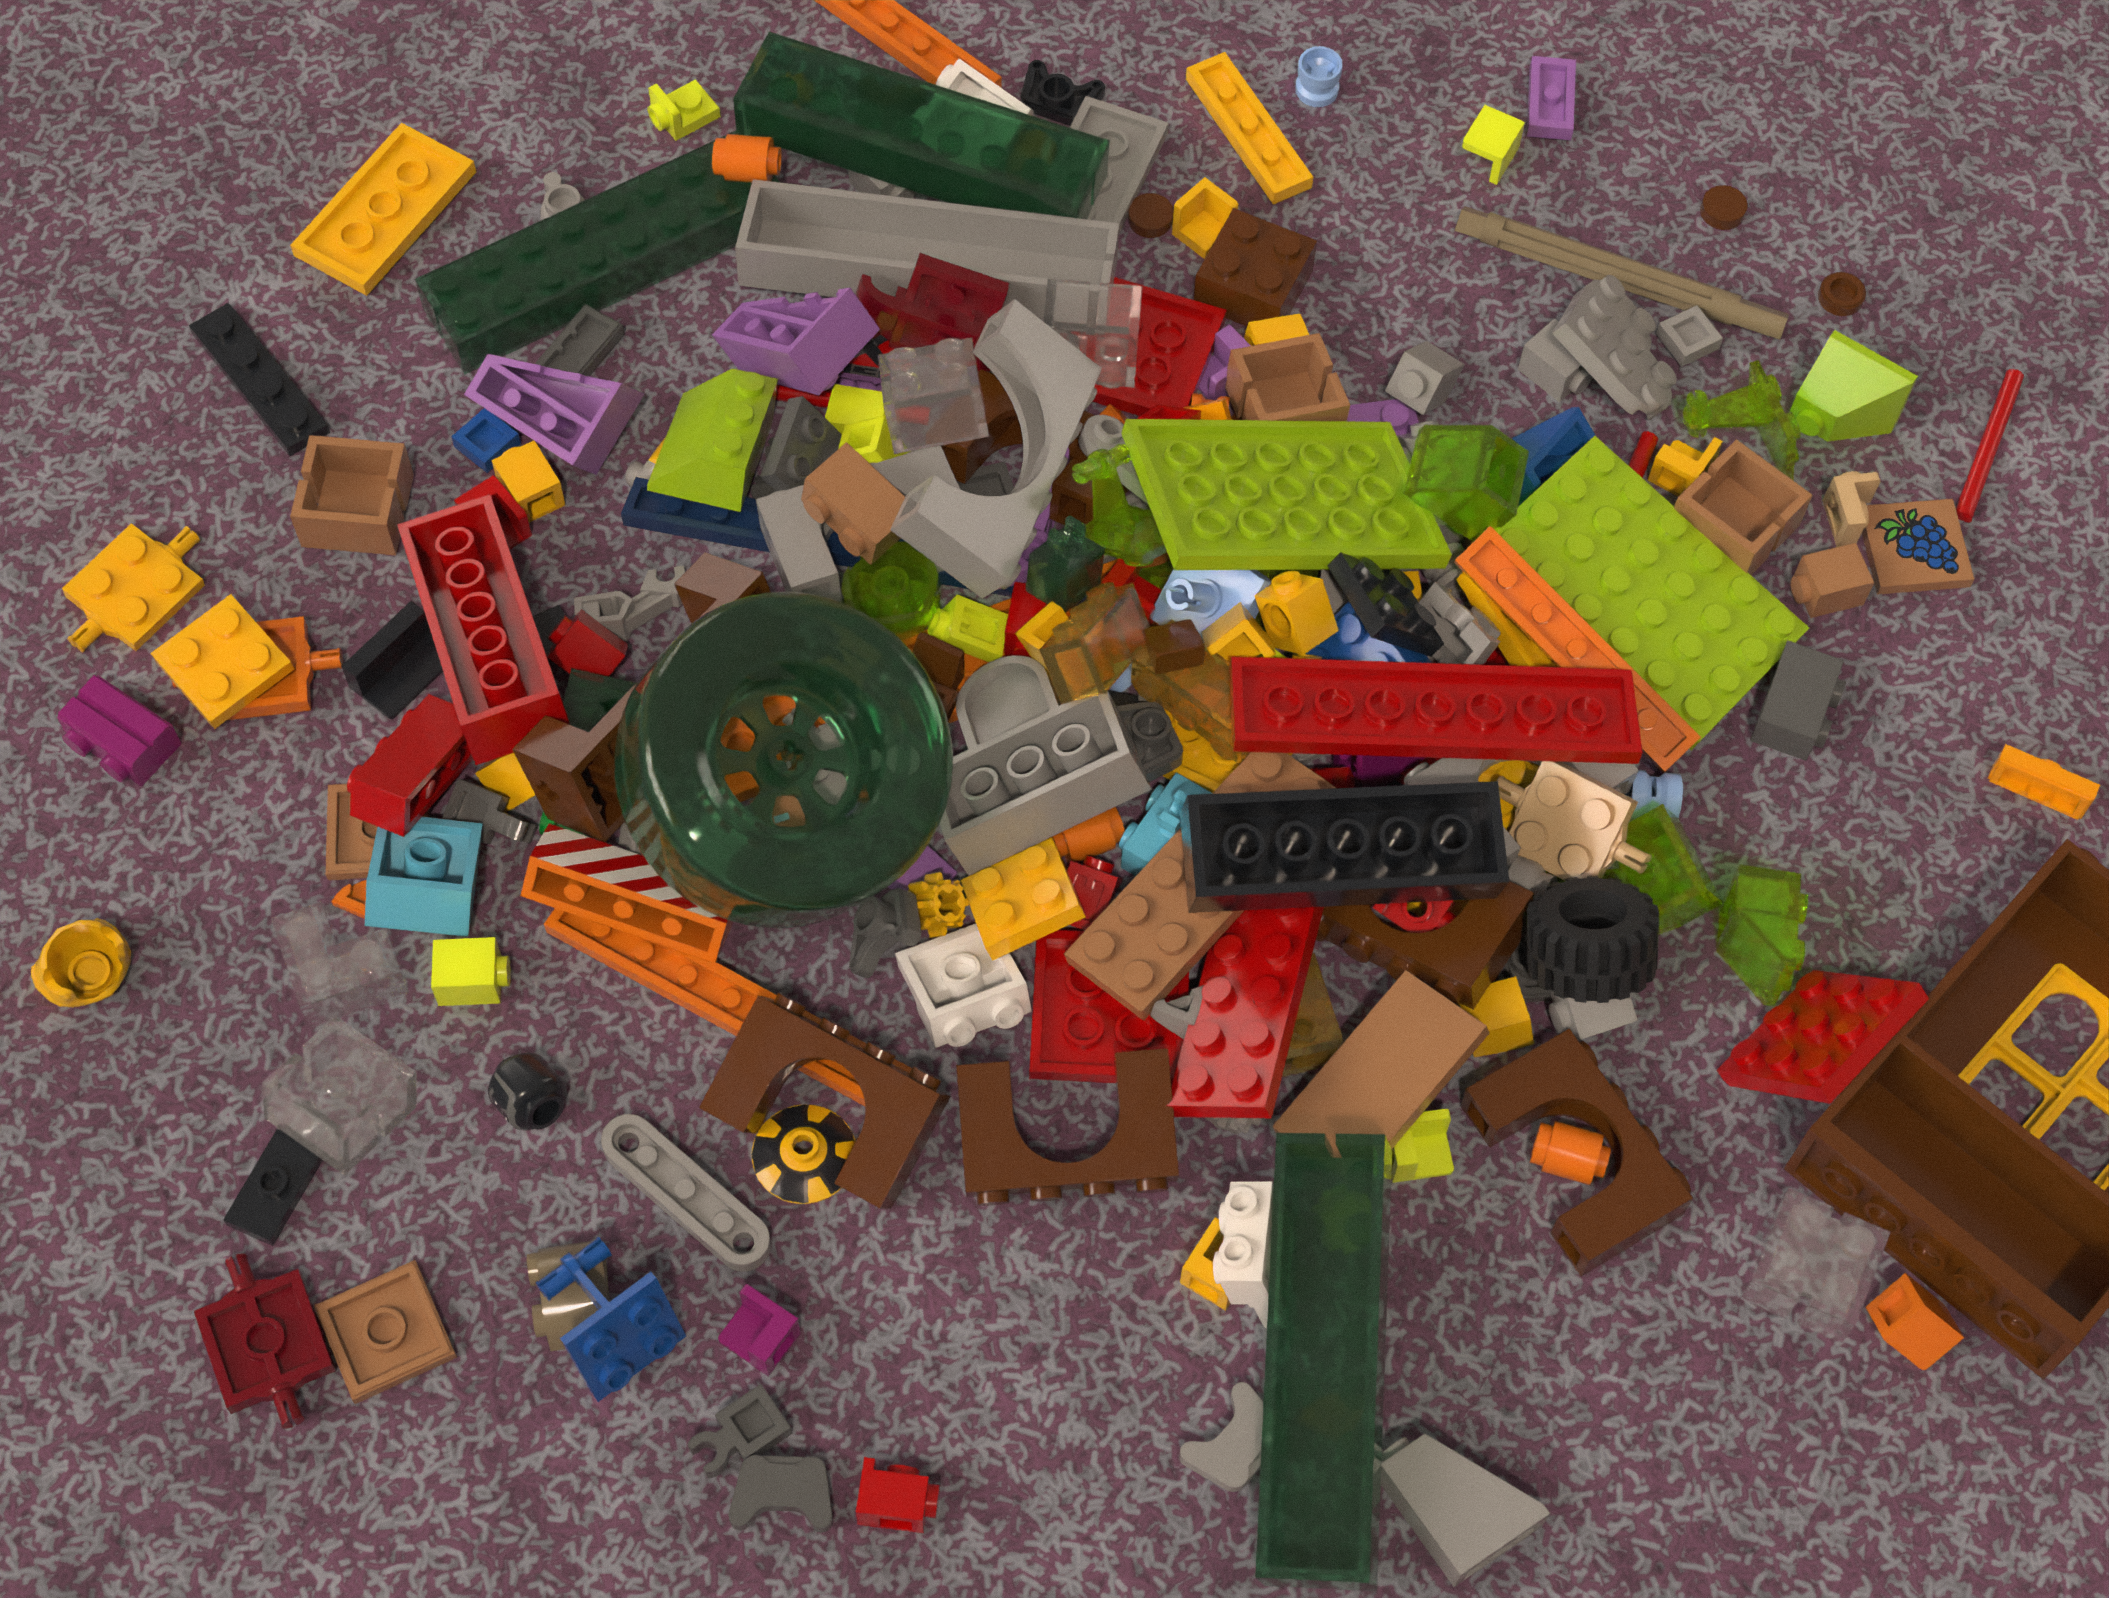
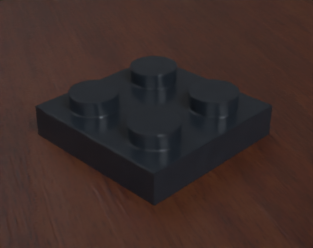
[1327,552,1444,657]

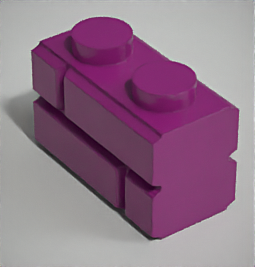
[57,675,181,787]

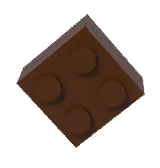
[1194,208,1317,327]

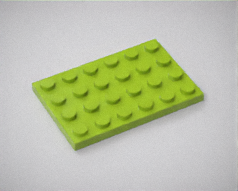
[1121,419,1452,570]
[1494,436,1809,751]

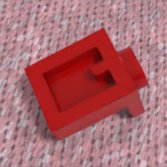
[1067,855,1123,930]

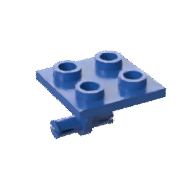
[535,1237,686,1402]

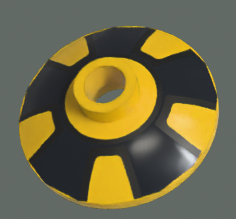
[752,1105,856,1204]

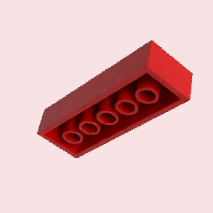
[397,494,570,765]

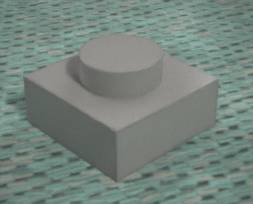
[1656,305,1723,367]

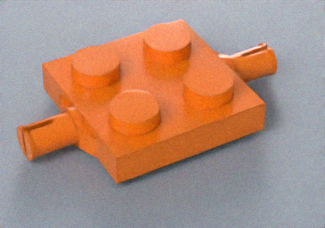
[172,616,343,720]

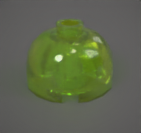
[841,542,941,641]

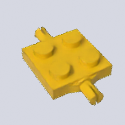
[62,523,205,653]

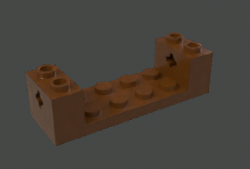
[512,552,791,842]

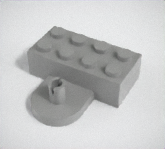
[923,656,1151,876]

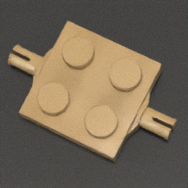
[1497,761,1651,881]

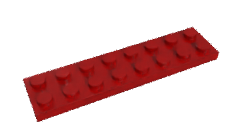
[1229,656,1643,764]
[1166,767,1356,1119]

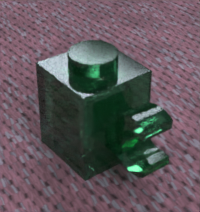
[1026,515,1105,613]

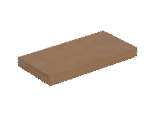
[1272,970,1489,1192]

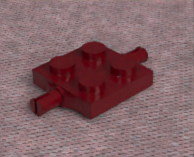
[194,1253,336,1429]

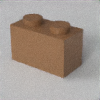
[801,442,905,565]

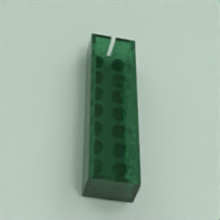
[733,31,1110,219]
[415,128,779,375]
[1255,1133,1392,1591]

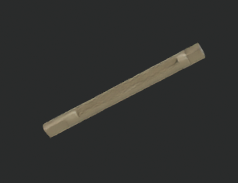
[1455,206,1789,340]

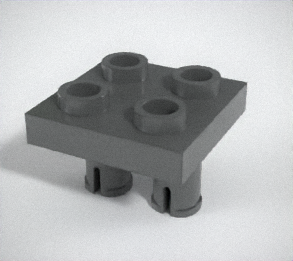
[751,396,842,499]

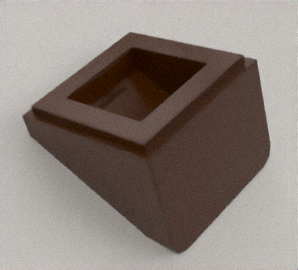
[1142,619,1205,675]
[907,632,964,690]

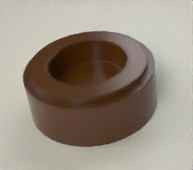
[1700,185,1748,230]
[1128,193,1174,238]
[1818,272,1866,316]

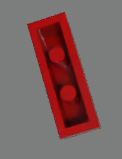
[347,694,473,837]

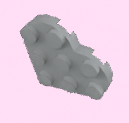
[1552,275,1677,420]

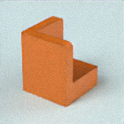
[1865,1273,1965,1370]

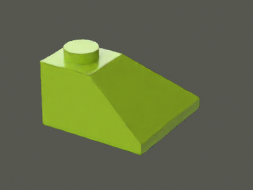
[1787,330,1918,442]

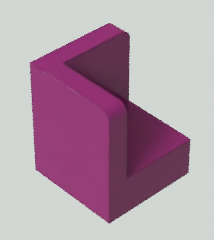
[718,1284,801,1377]

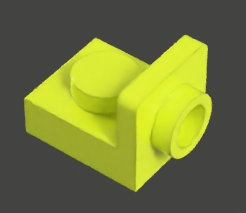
[647,79,721,141]
[928,594,1008,662]

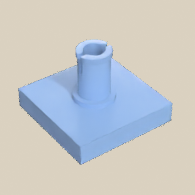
[1152,569,1272,668]

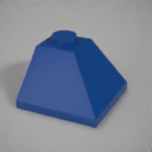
[1485,407,1596,508]

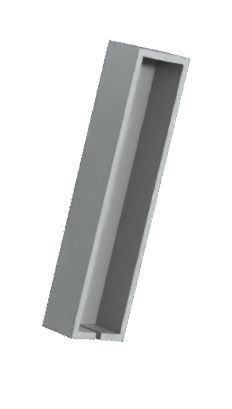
[735,179,1120,330]

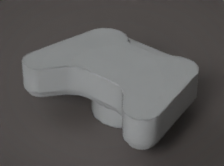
[1179,1382,1285,1492]

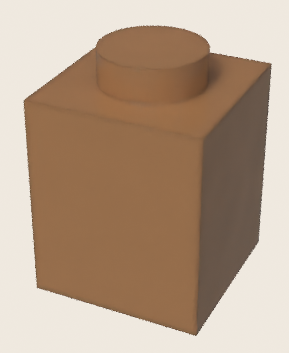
[1791,543,1874,618]

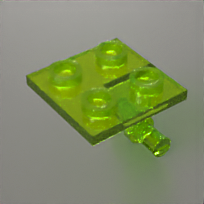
[1682,360,1801,480]
[1065,444,1167,566]

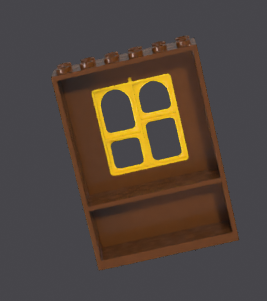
[1784,839,2109,1380]

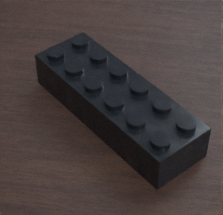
[1180,781,1509,913]

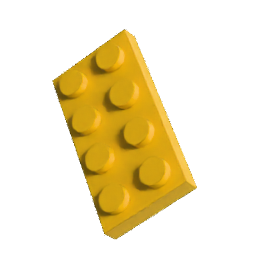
[290,122,476,296]

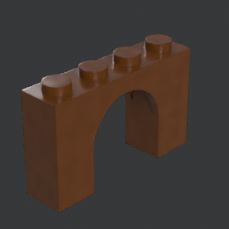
[925,369,1129,536]
[1316,881,1534,1010]
[699,992,951,1209]
[1460,1029,1693,1277]
[956,1049,1179,1206]

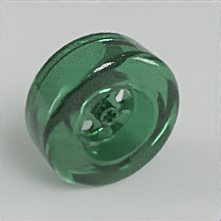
[614,592,953,928]

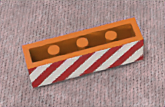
[520,823,742,963]

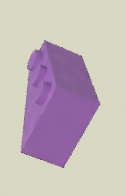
[712,288,880,395]
[464,354,644,475]

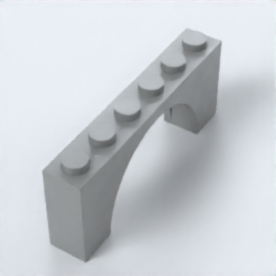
[890,299,1102,599]

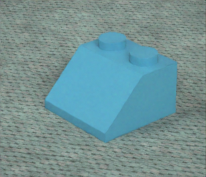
[365,817,483,937]

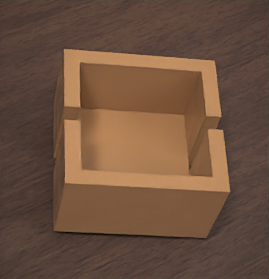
[1225,333,1350,421]
[290,435,414,555]
[1674,439,1813,575]

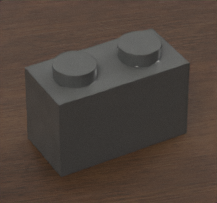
[1750,640,1846,761]

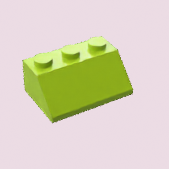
[647,368,778,512]

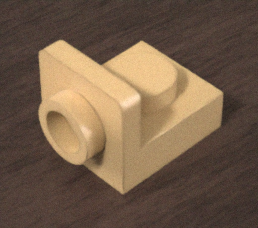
[1822,471,1881,547]

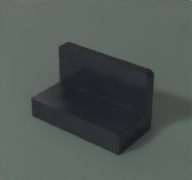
[341,601,443,719]

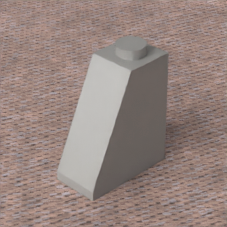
[1375,1434,1550,1587]

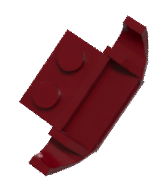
[856,253,1010,375]

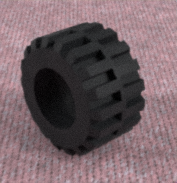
[1526,876,1659,1003]

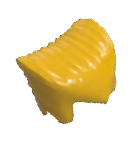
[31,918,131,1008]

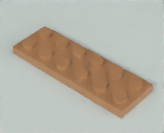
[1064,752,1336,1021]

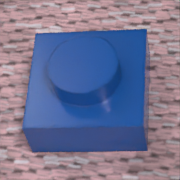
[451,408,521,473]

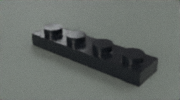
[189,302,330,457]

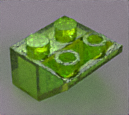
[1404,425,1529,542]
[1716,864,1808,1007]

